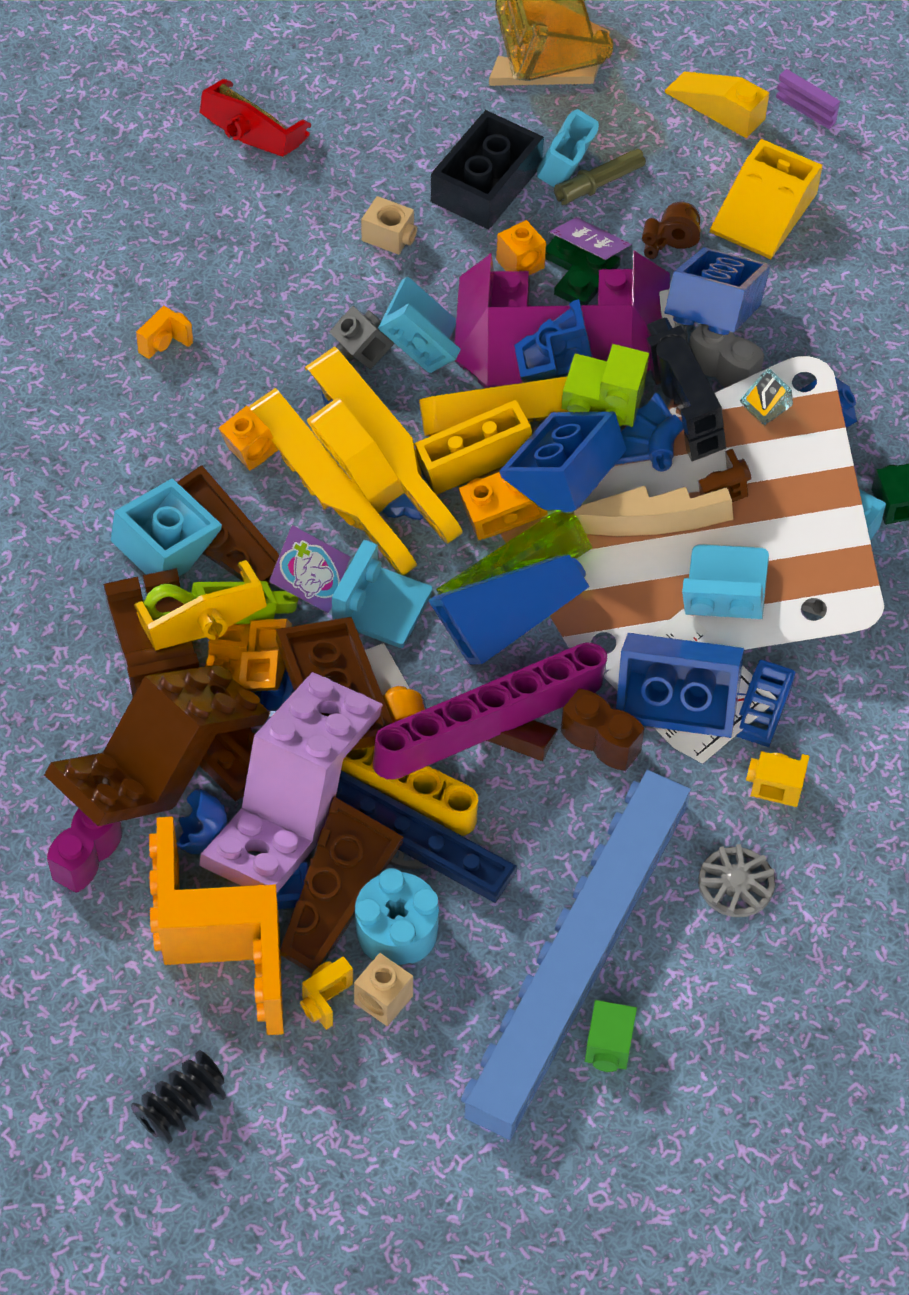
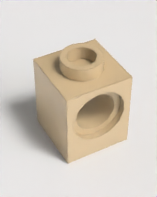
[361,196,417,255]
[354,953,413,1027]

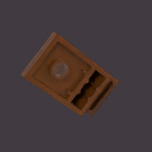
[44,665,271,826]

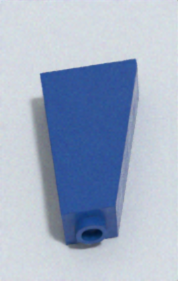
[428,555,590,665]

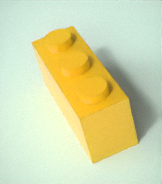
[414,400,532,495]

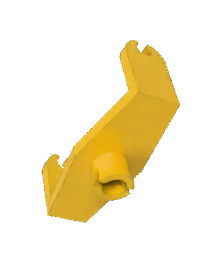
[134,560,267,651]

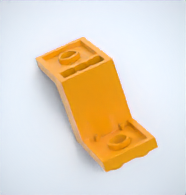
[149,816,284,1035]

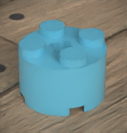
[355,868,439,965]

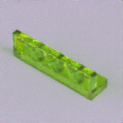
[436,510,593,594]

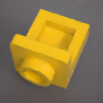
[300,956,353,1030]

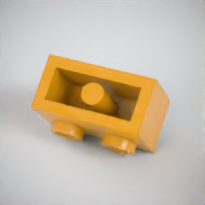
[458,472,548,541]

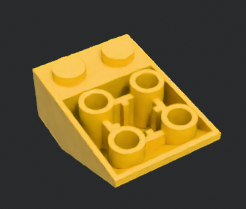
[710,139,823,260]

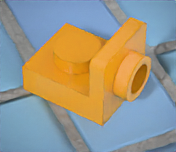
[136,305,193,359]

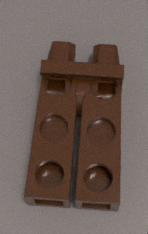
[103,568,200,697]

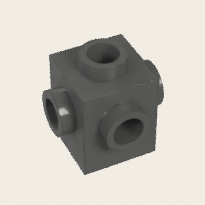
[329,306,395,370]

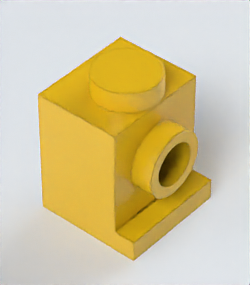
[746,751,810,807]

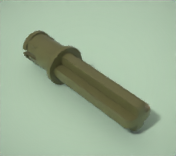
[554,149,646,205]

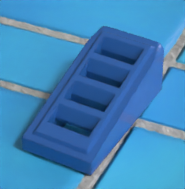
[736,660,796,747]

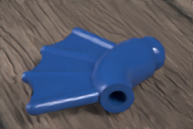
[615,393,683,472]

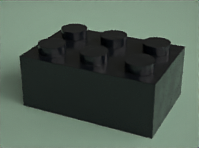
[430,110,544,230]

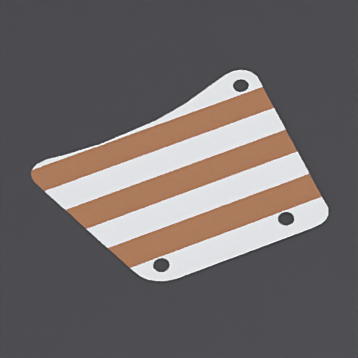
[469,356,884,670]

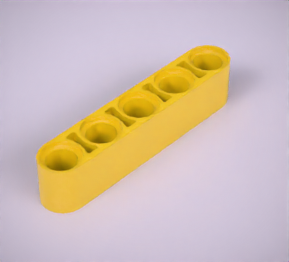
[419,376,569,437]
[341,746,478,836]

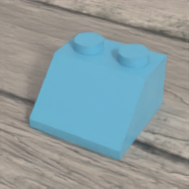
[111,479,222,576]

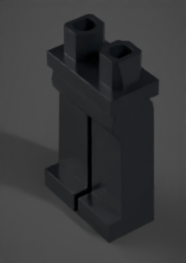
[647,318,726,462]

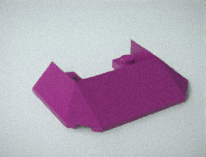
[454,250,670,388]

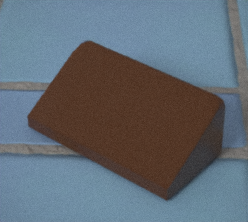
[486,720,558,762]

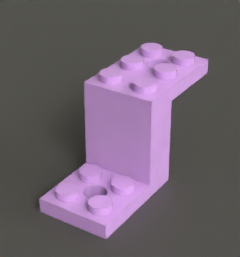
[199,672,383,892]

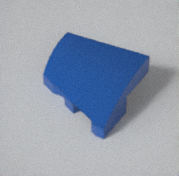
[514,299,593,383]

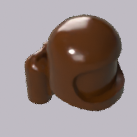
[642,201,701,259]

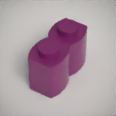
[47,808,122,893]

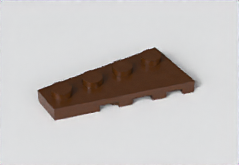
[177,465,279,585]
[280,797,403,974]

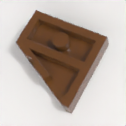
[199,728,255,802]

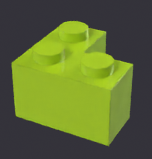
[561,344,649,427]

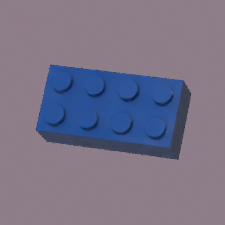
[664,247,771,335]

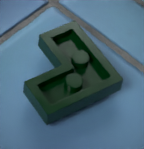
[545,236,621,305]

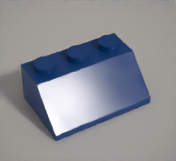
[499,412,627,512]
[616,633,744,738]

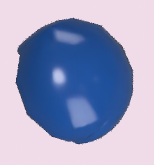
[178,788,227,855]

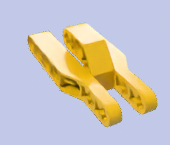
[248,346,463,576]

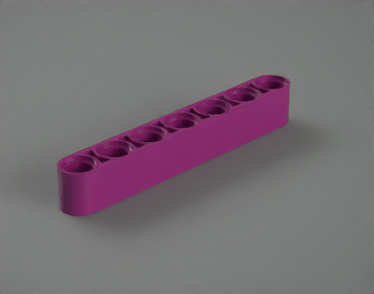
[373,642,608,779]

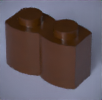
[561,689,645,771]

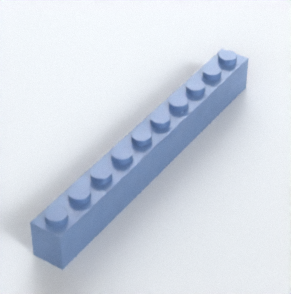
[461,770,691,1141]

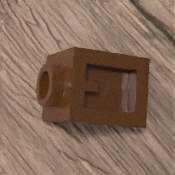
[698,449,751,502]

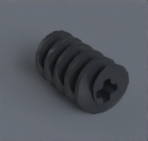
[131,1050,226,1144]

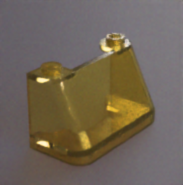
[495,0,613,81]

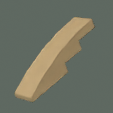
[573,486,734,536]

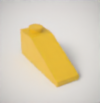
[665,71,769,138]

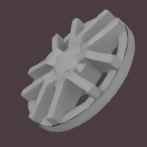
[698,844,775,917]

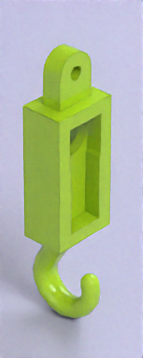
[144,581,298,624]

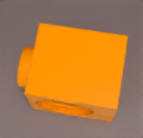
[496,220,546,276]
[218,405,278,471]

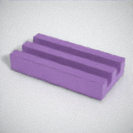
[776,69,840,129]

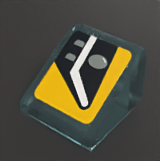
[740,368,793,426]

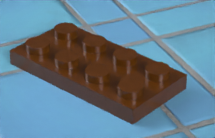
[276,617,393,750]

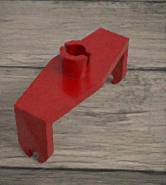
[199,78,311,157]

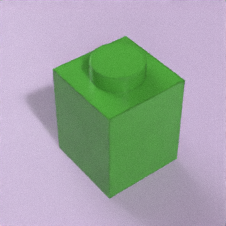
[585,1000,637,1072]

